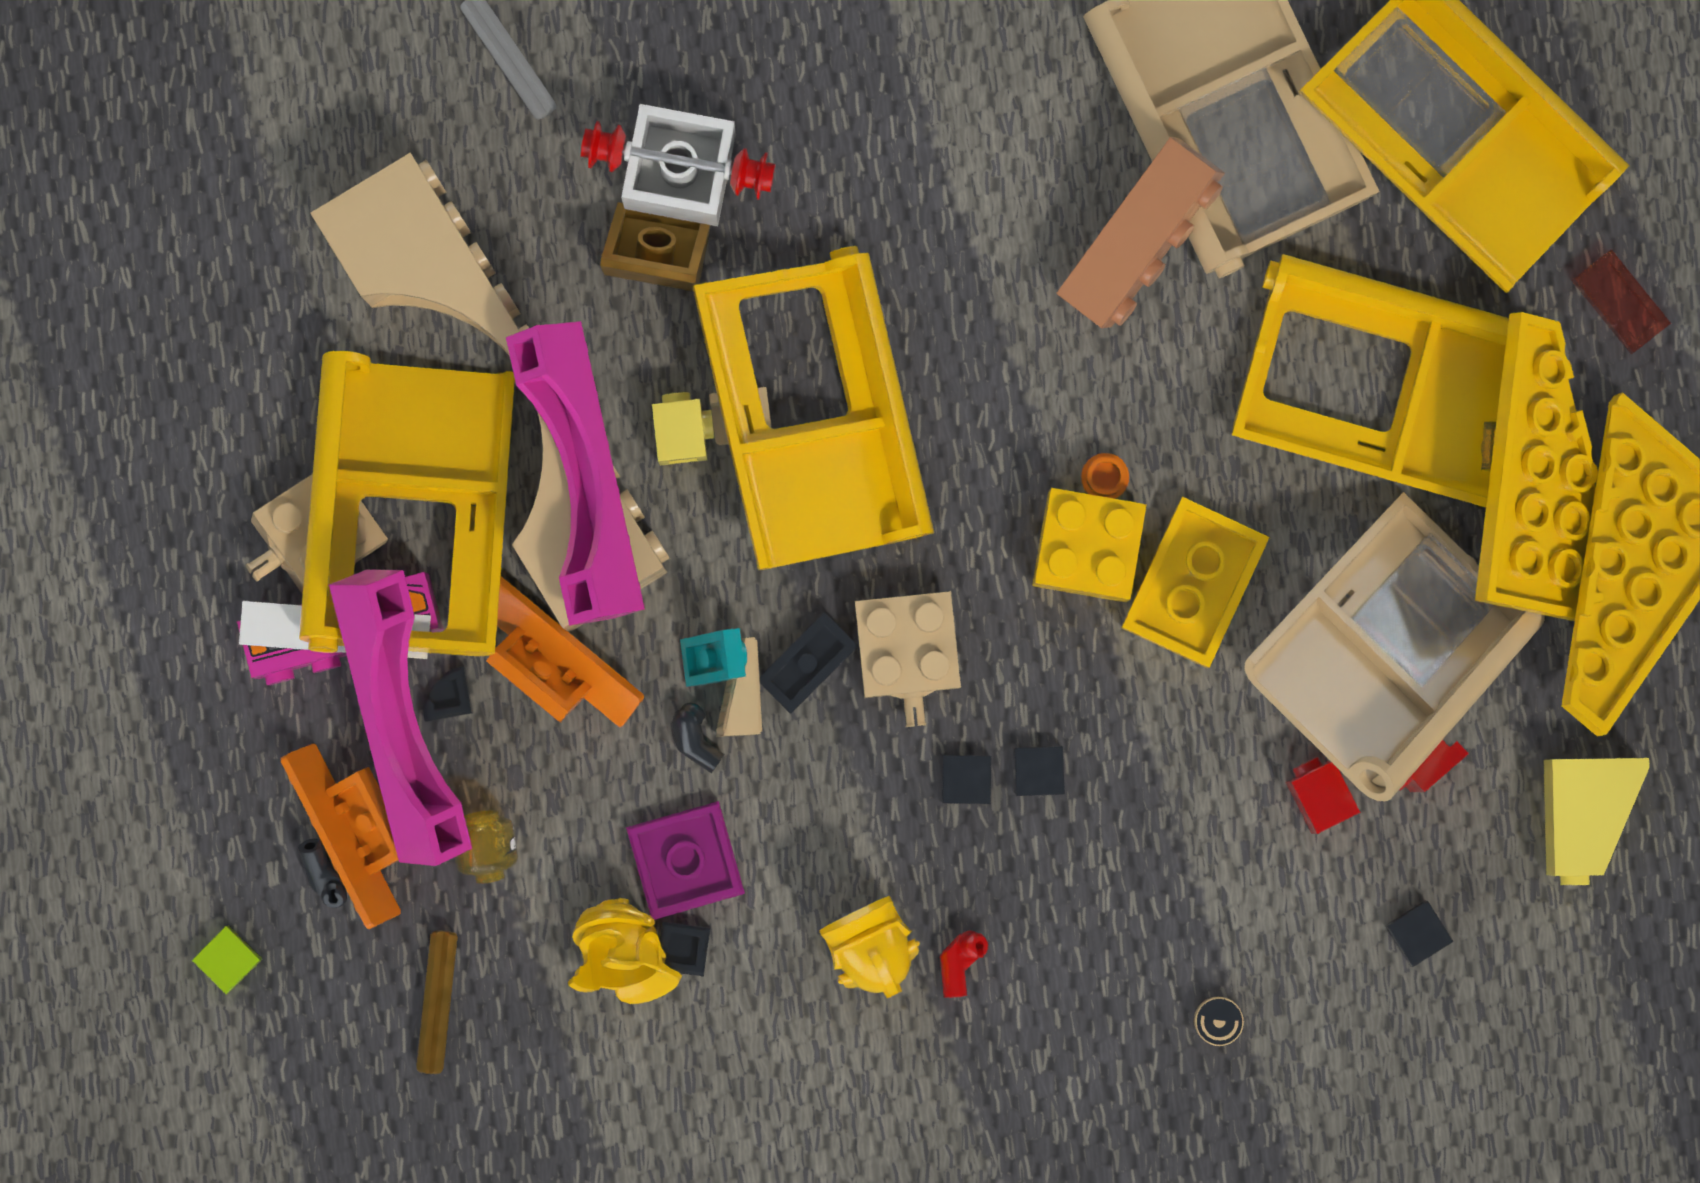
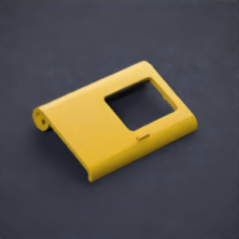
[692,246,935,570]
[1231,254,1509,507]
[299,351,515,656]

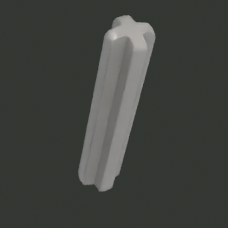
[460,0,556,120]

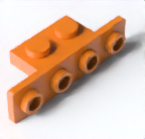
[486,576,644,727]
[281,744,401,929]

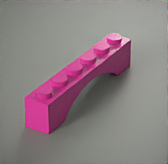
[506,321,645,626]
[329,570,472,866]

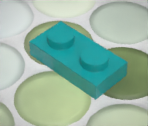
[680,628,747,687]

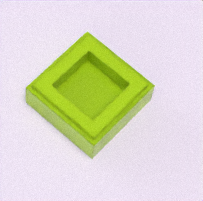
[192,925,262,994]

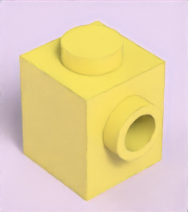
[652,392,714,466]

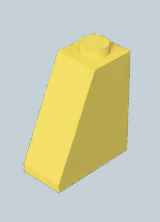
[1544,758,1649,885]

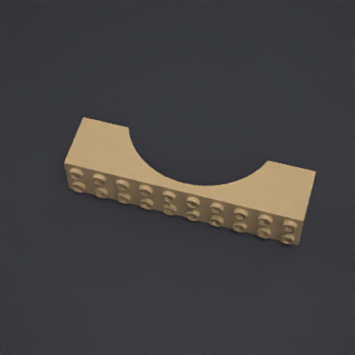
[311,153,670,632]

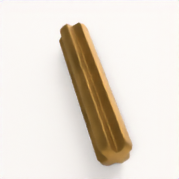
[416,930,458,1074]

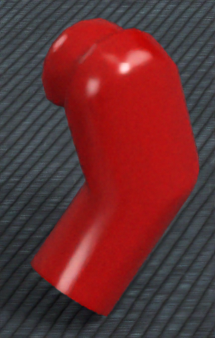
[940,930,988,998]

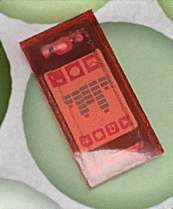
[1571,249,1671,354]

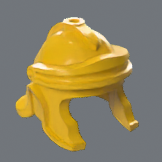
[819,896,920,999]
[568,898,682,1004]

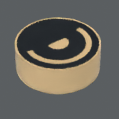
[1194,997,1244,1046]

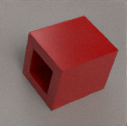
[1286,757,1361,834]

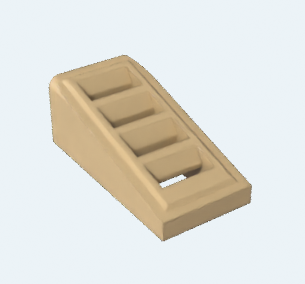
[716,637,762,737]

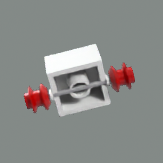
[581,104,776,226]

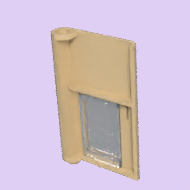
[1083,0,1380,278]
[1245,492,1545,802]

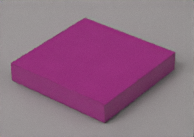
[626,801,745,920]

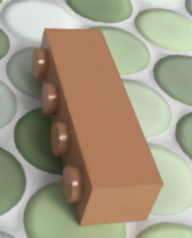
[1056,137,1225,328]

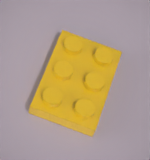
[1121,497,1270,668]

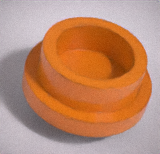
[1081,453,1129,499]

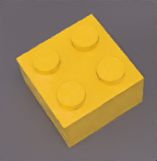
[1032,488,1147,602]

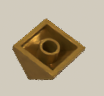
[600,202,711,291]

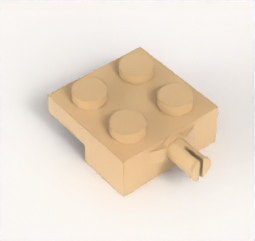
[246,474,388,594]
[855,591,961,727]

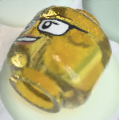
[455,810,518,883]

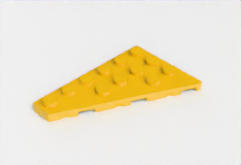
[1475,312,1598,621]
[1561,392,1700,737]

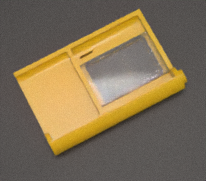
[1299,0,1630,293]

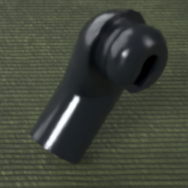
[672,703,725,774]
[298,838,349,908]

